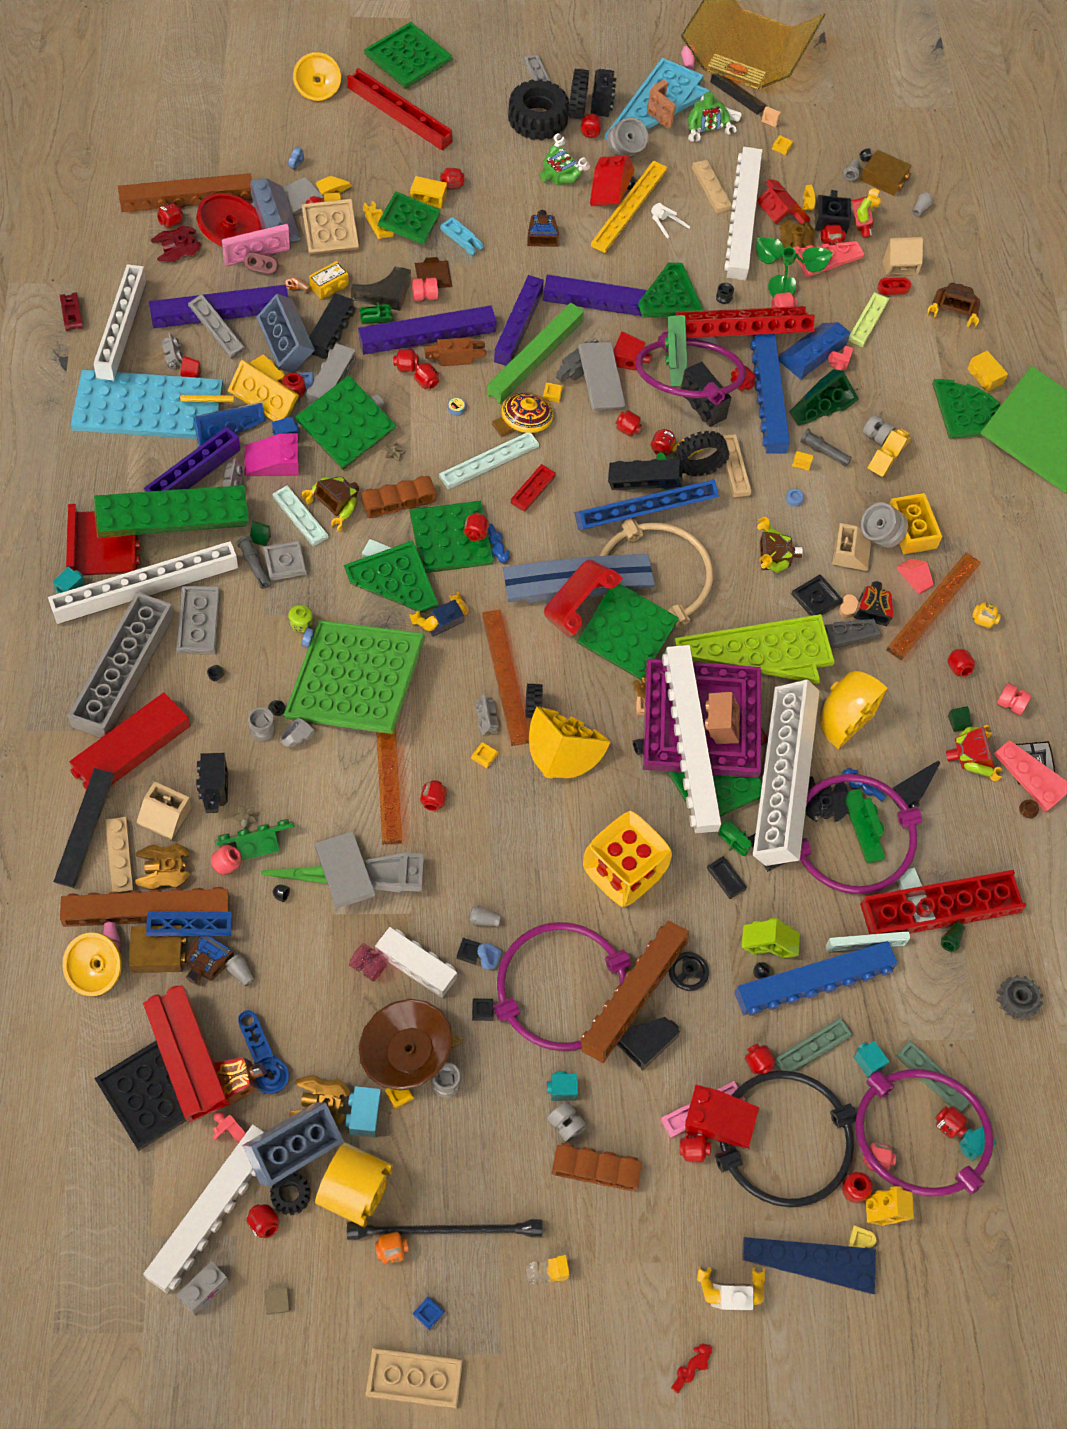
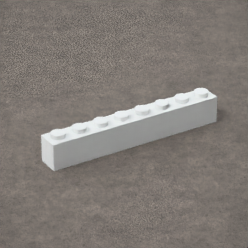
[94,264,146,380]
[143,1125,264,1294]

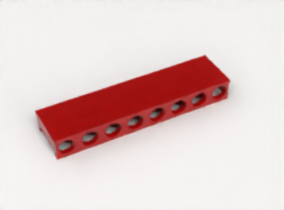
[676,306,815,338]
[860,870,1026,935]

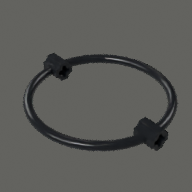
[715,1070,857,1207]

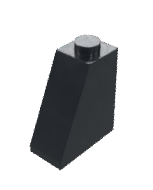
[617,1017,680,1071]

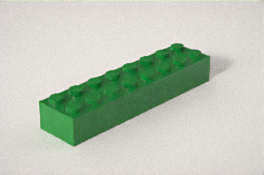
[93,485,249,538]

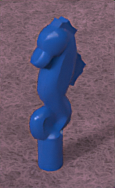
[488,523,510,564]
[842,768,886,802]

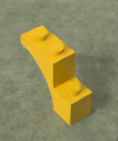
[868,428,913,477]

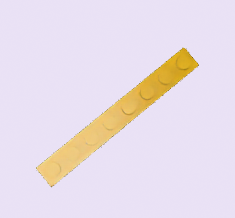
[591,160,667,253]

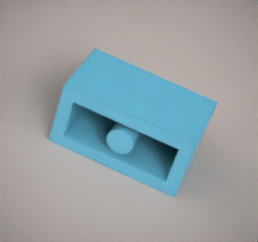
[345,1086,381,1137]

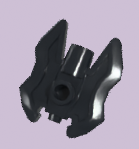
[805,776,849,822]

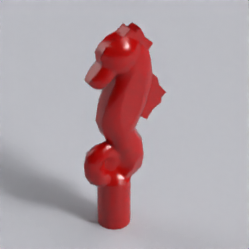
[671,1343,713,1394]

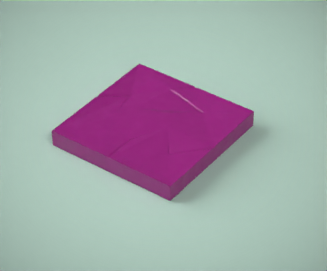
[642,659,761,778]

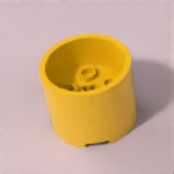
[315,1142,393,1227]

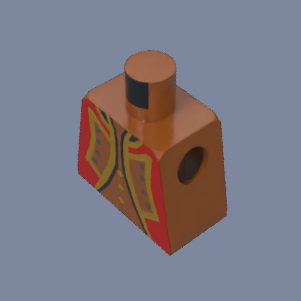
[215,1057,266,1106]

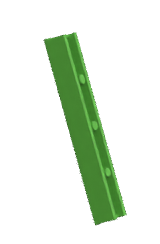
[487,303,584,404]

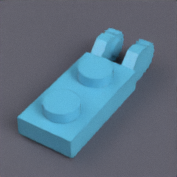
[440,217,483,255]

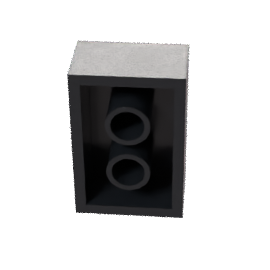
[681,361,732,427]

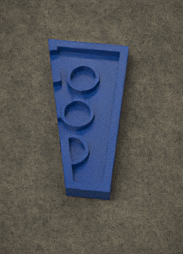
[193,402,265,447]

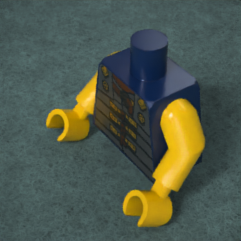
[409,592,469,637]

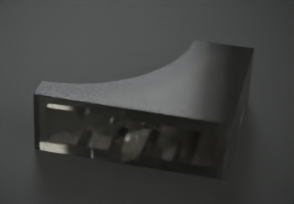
[351,266,411,311]

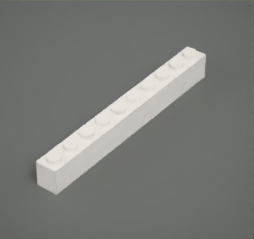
[724,147,762,281]
[48,541,238,624]
[662,645,721,834]

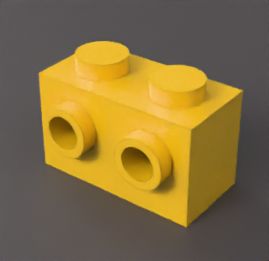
[866,1186,914,1226]

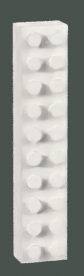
[753,680,819,866]

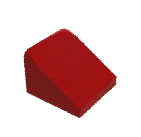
[180,356,201,378]

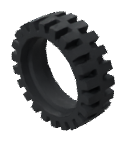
[569,68,589,119]
[675,431,730,476]

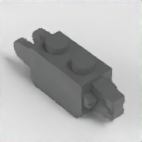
[556,339,599,382]

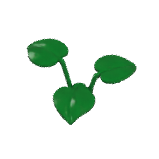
[756,237,833,298]

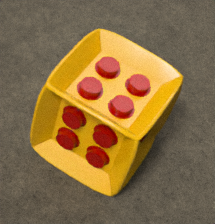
[583,811,672,908]

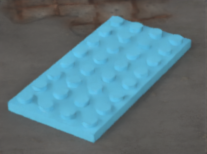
[71,370,223,439]

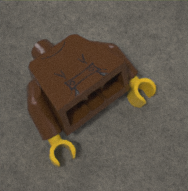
[927,283,980,328]

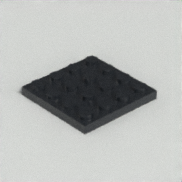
[94,1041,187,1151]

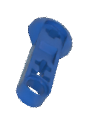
[238,1010,289,1094]

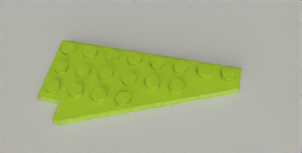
[675,614,834,684]

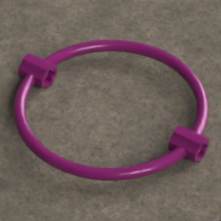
[635,332,746,405]
[800,774,923,894]
[493,922,631,1051]
[856,1069,994,1197]

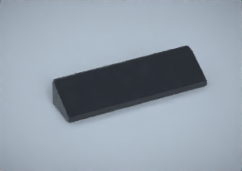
[710,73,768,115]

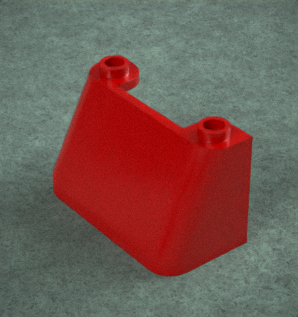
[544,560,623,637]

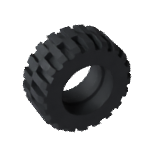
[508,79,569,141]

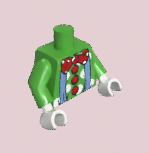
[688,92,736,142]
[540,133,590,185]

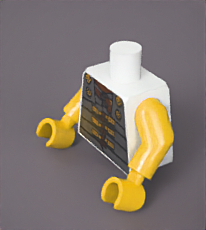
[697,1266,765,1310]

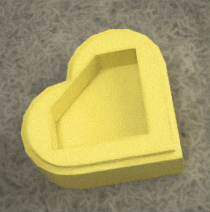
[848,1226,876,1248]

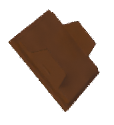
[415,257,452,288]

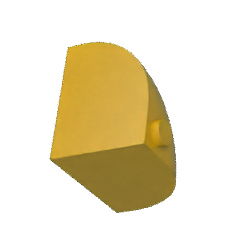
[820,671,888,750]
[529,707,610,779]

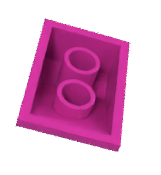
[244,433,299,476]

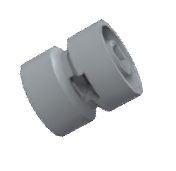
[863,414,896,446]
[248,707,275,742]
[432,1063,460,1098]
[547,1101,587,1143]

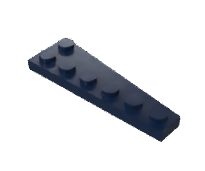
[742,1237,876,1294]

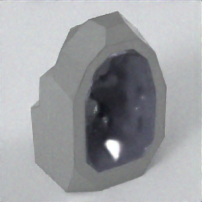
[280,718,315,747]

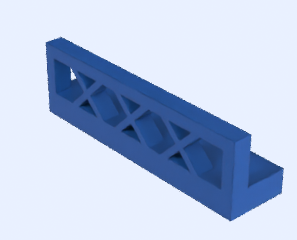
[146,912,232,936]

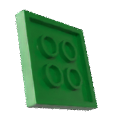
[378,191,441,245]

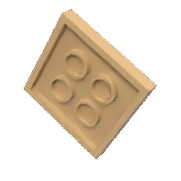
[302,199,359,255]

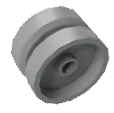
[607,117,648,157]
[861,502,908,548]

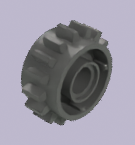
[997,975,1043,1021]

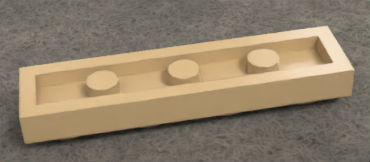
[692,160,732,213]
[724,434,751,497]
[106,817,134,893]

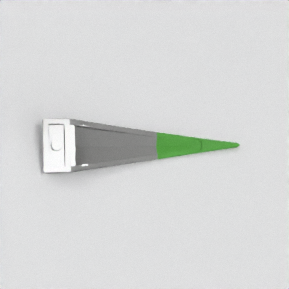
[261,853,424,893]

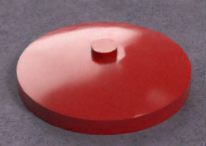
[196,193,263,246]

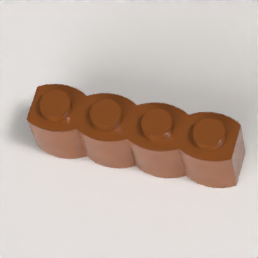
[361,476,437,518]
[551,1143,642,1192]

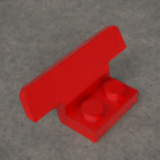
[756,179,811,225]

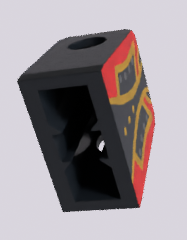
[854,581,893,626]

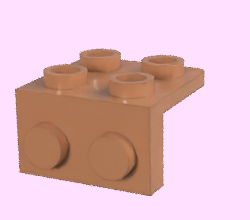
[647,79,676,129]

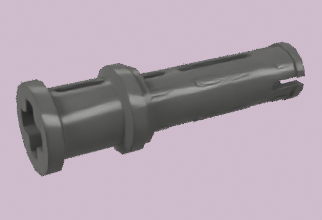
[800,429,852,467]
[236,536,271,589]

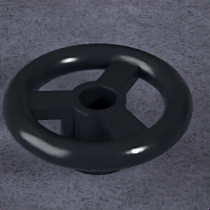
[669,952,709,991]

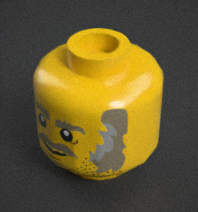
[972,602,1001,628]

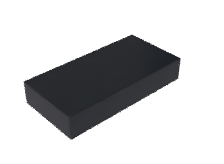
[707,856,747,899]

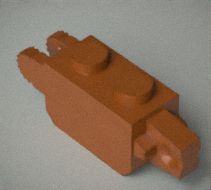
[424,337,487,366]

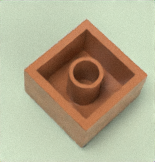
[705,692,740,744]

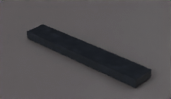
[53,768,114,888]

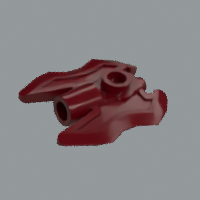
[151,225,201,262]

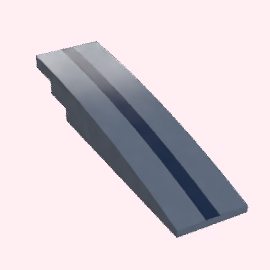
[503,554,655,604]

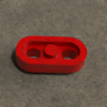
[877,277,911,295]

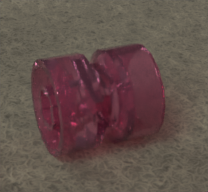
[349,943,388,982]

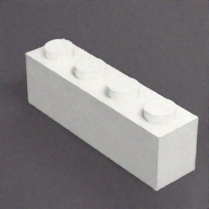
[375,927,457,998]

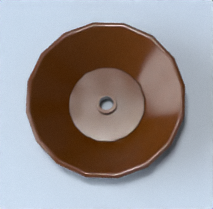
[359,999,453,1091]

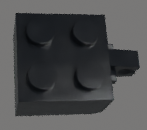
[590,69,617,117]
[815,190,851,234]
[196,753,228,813]

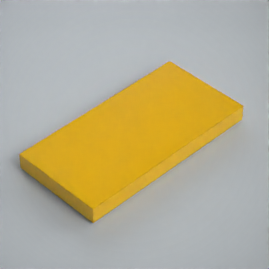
[228,360,299,421]

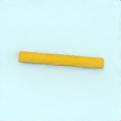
[180,395,234,403]

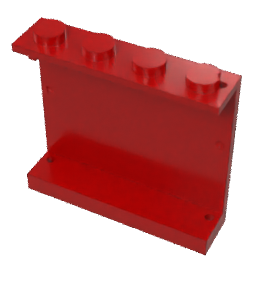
[66,504,141,576]

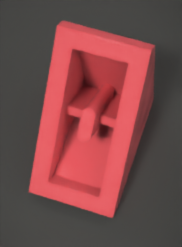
[897,558,934,594]

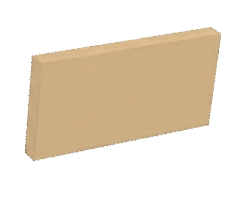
[365,1348,463,1409]

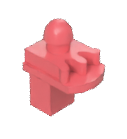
[828,346,853,371]
[213,1111,246,1143]

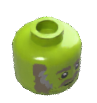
[288,605,313,633]

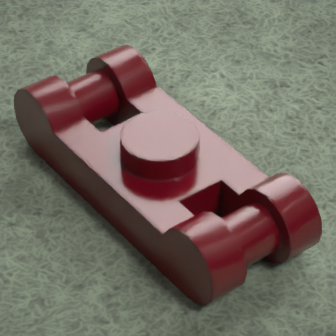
[60,292,83,331]

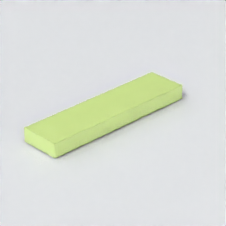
[848,292,889,347]

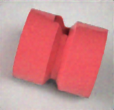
[412,278,438,301]
[996,683,1032,716]

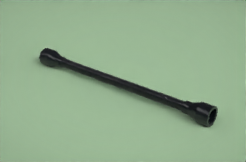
[347,1219,542,1240]

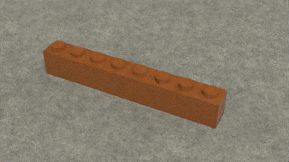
[118,173,252,212]
[60,887,230,927]
[580,920,689,1063]

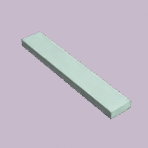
[439,433,539,490]

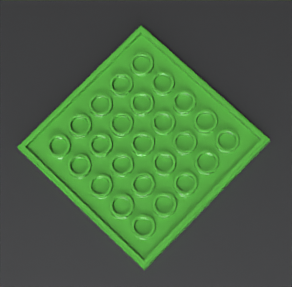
[980,365,1067,494]
[284,620,426,734]

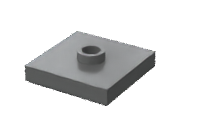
[263,541,307,581]

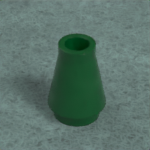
[941,922,965,952]

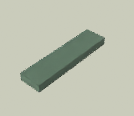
[775,1017,853,1072]
[896,1040,970,1113]

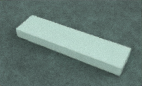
[272,485,328,547]
[826,932,910,952]

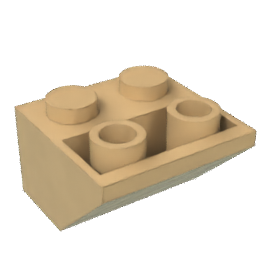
[883,237,923,276]
[832,523,871,571]
[136,781,192,840]

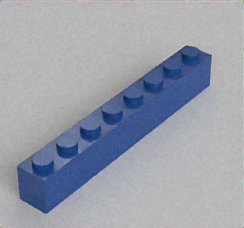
[750,334,790,454]
[574,479,719,530]
[734,941,898,1016]

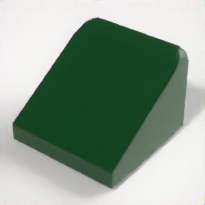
[250,521,271,546]
[948,706,972,732]

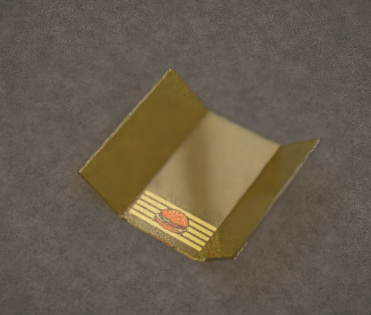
[681,0,826,90]

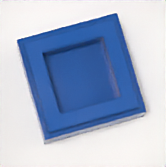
[413,1297,445,1330]

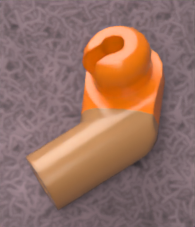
[285,278,311,294]

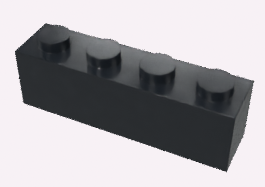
[309,293,356,359]
[608,458,683,490]

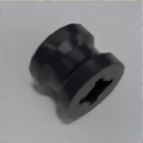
[716,283,734,304]

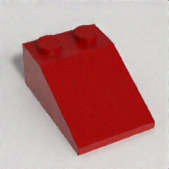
[590,155,635,206]
[685,1085,759,1149]

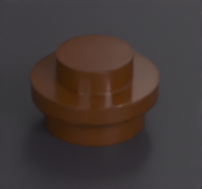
[1019,799,1039,818]

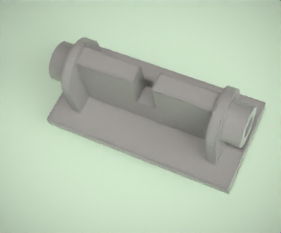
[162,332,184,369]
[222,458,244,487]
[475,693,499,736]

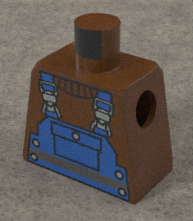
[527,210,559,247]
[186,936,235,984]

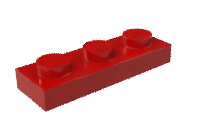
[510,464,556,512]

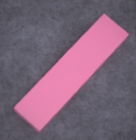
[661,1081,745,1138]

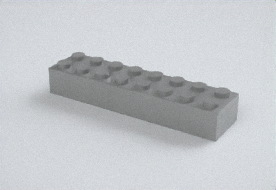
[68,592,174,738]

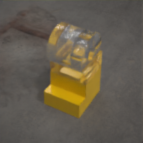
[525,1255,570,1284]

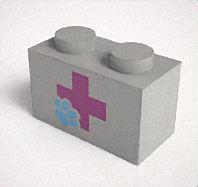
[177,1261,229,1315]

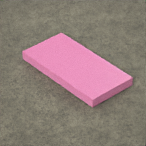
[222,224,290,265]

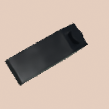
[889,760,940,811]

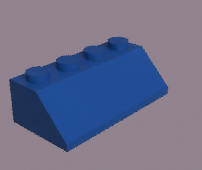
[778,322,851,380]

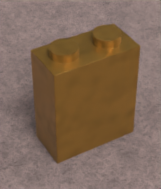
[860,149,911,196]
[129,926,187,973]

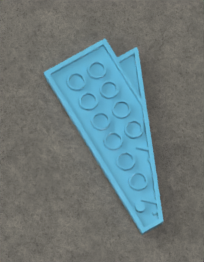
[605,58,710,140]

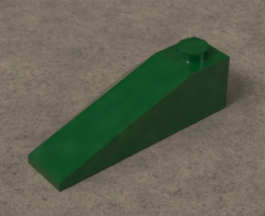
[789,369,859,426]

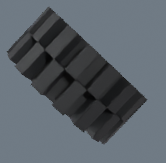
[525,683,543,718]
[270,1172,311,1215]

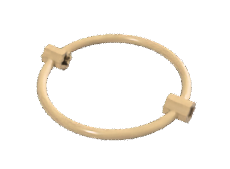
[600,518,713,629]

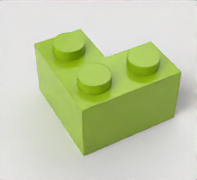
[742,918,800,959]

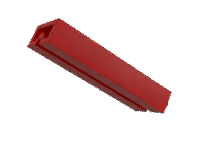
[69,692,191,789]
[143,985,230,1122]

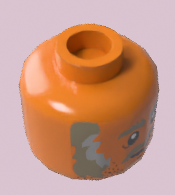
[375,1232,408,1264]

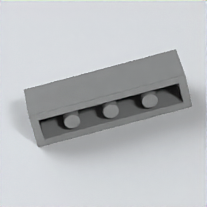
[306,343,356,405]

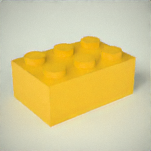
[889,493,942,555]

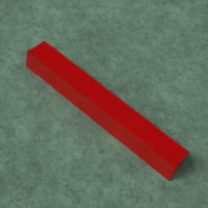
[347,68,453,151]

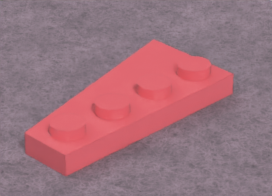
[793,241,865,277]
[993,740,1067,812]

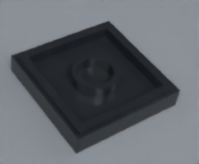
[791,574,843,616]

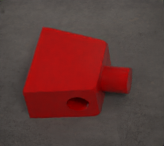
[613,331,653,371]

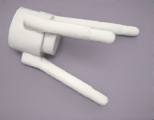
[651,203,691,238]

